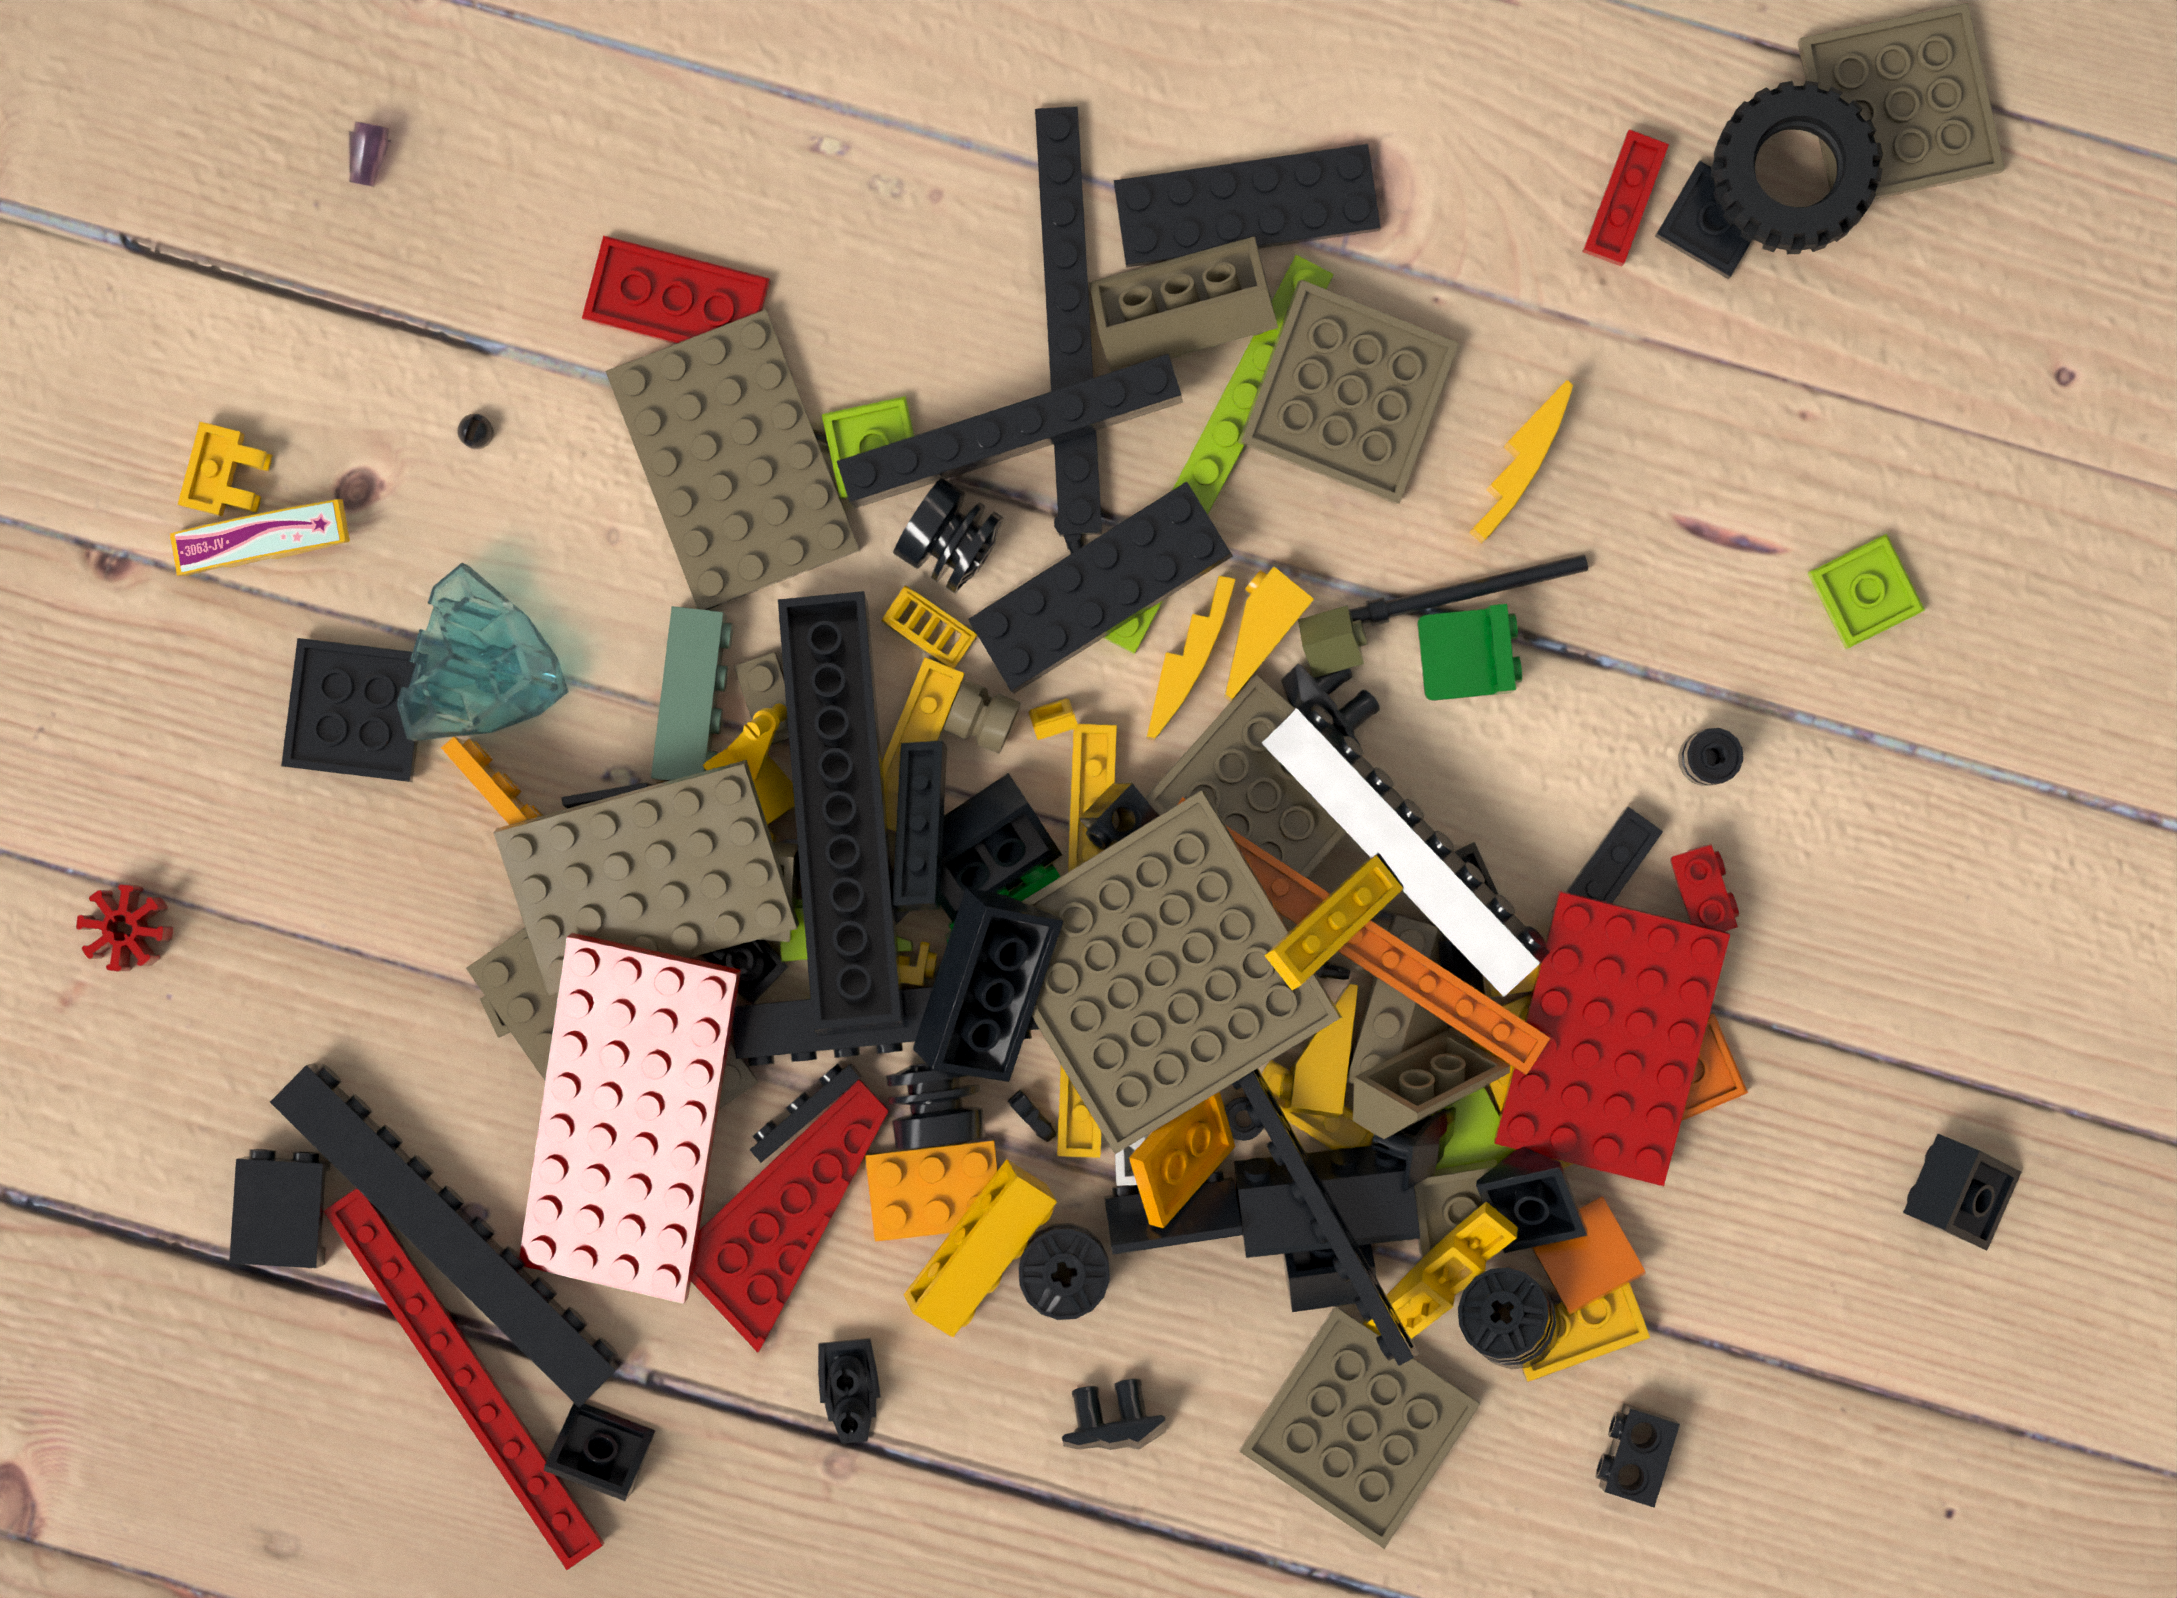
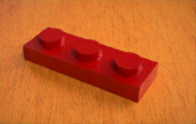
[1582,129,1669,267]

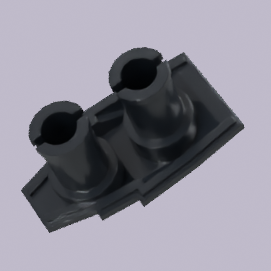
[1281,663,1380,747]
[702,939,788,1005]
[1372,1107,1456,1190]
[818,1338,881,1444]
[1062,1379,1166,1450]

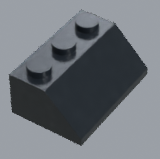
[940,773,1062,921]
[1104,1171,1243,1255]

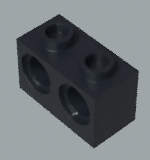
[1079,783,1159,850]
[1595,1403,1680,1508]

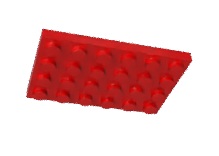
[1494,890,1730,1187]

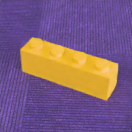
[903,1159,1057,1338]

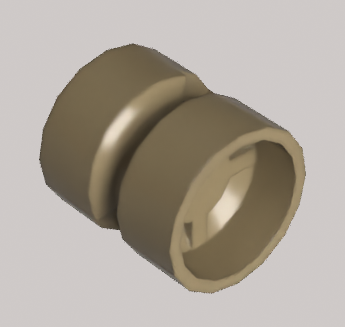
[944,679,1021,754]

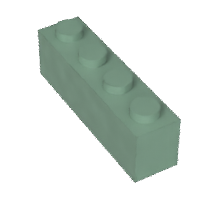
[651,606,733,781]

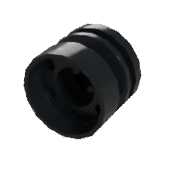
[893,478,1004,594]
[886,1063,986,1149]
[1018,1223,1110,1320]
[1458,1267,1561,1369]

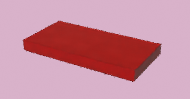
[582,235,770,344]

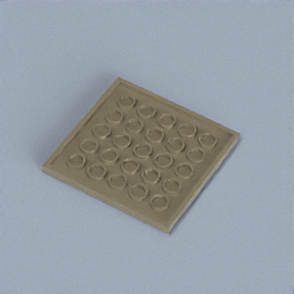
[1021,790,1342,1154]

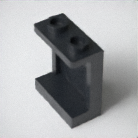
[229,1149,330,1268]

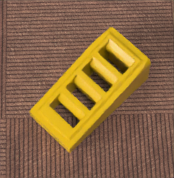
[881,585,978,669]

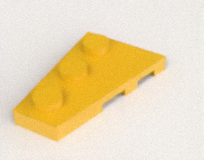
[1522,1283,1650,1382]

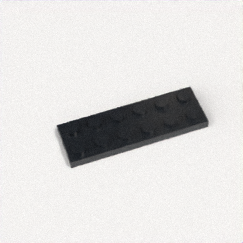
[1114,144,1381,268]
[968,481,1233,694]

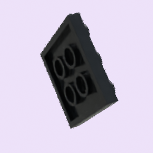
[281,638,429,782]

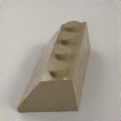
[1089,236,1278,372]
[1347,915,1449,1084]

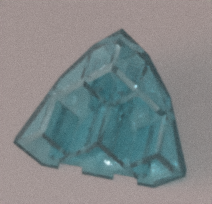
[397,563,569,741]

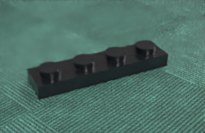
[892,740,947,912]

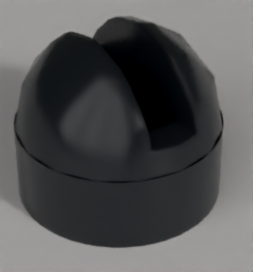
[457,414,494,449]

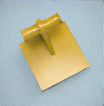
[702,703,795,825]

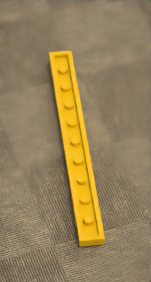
[1057,724,1117,1158]

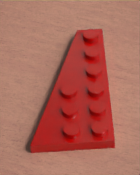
[691,1079,889,1353]

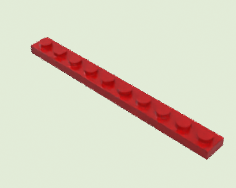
[323,1188,605,1570]

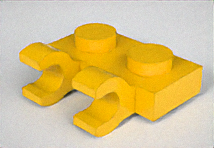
[177,422,273,517]

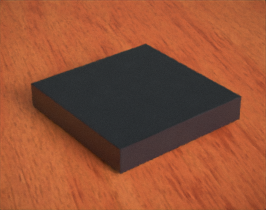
[1655,160,1753,279]

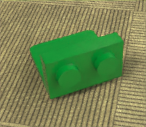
[1417,604,1522,701]

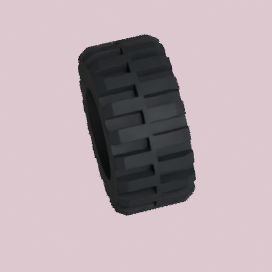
[1711,81,1883,254]

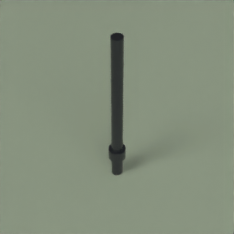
[1349,554,1588,626]

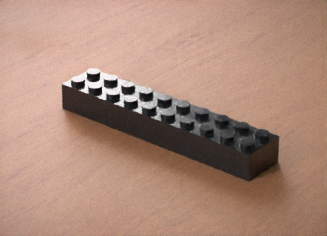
[778,591,905,1036]

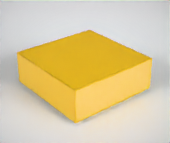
[1028,698,1079,741]

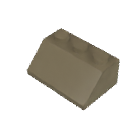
[1353,1030,1510,1139]

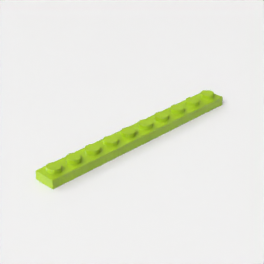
[1104,255,1334,655]

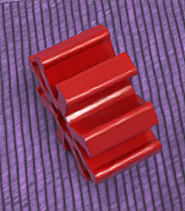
[76,884,173,972]

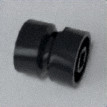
[1678,728,1744,786]

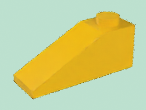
[1224,567,1314,702]
[1280,984,1358,1118]

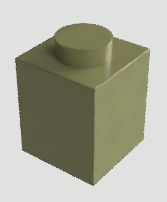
[1298,605,1368,678]

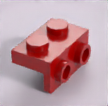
[1670,844,1739,932]

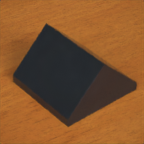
[1476,1147,1588,1253]
[543,1403,656,1501]

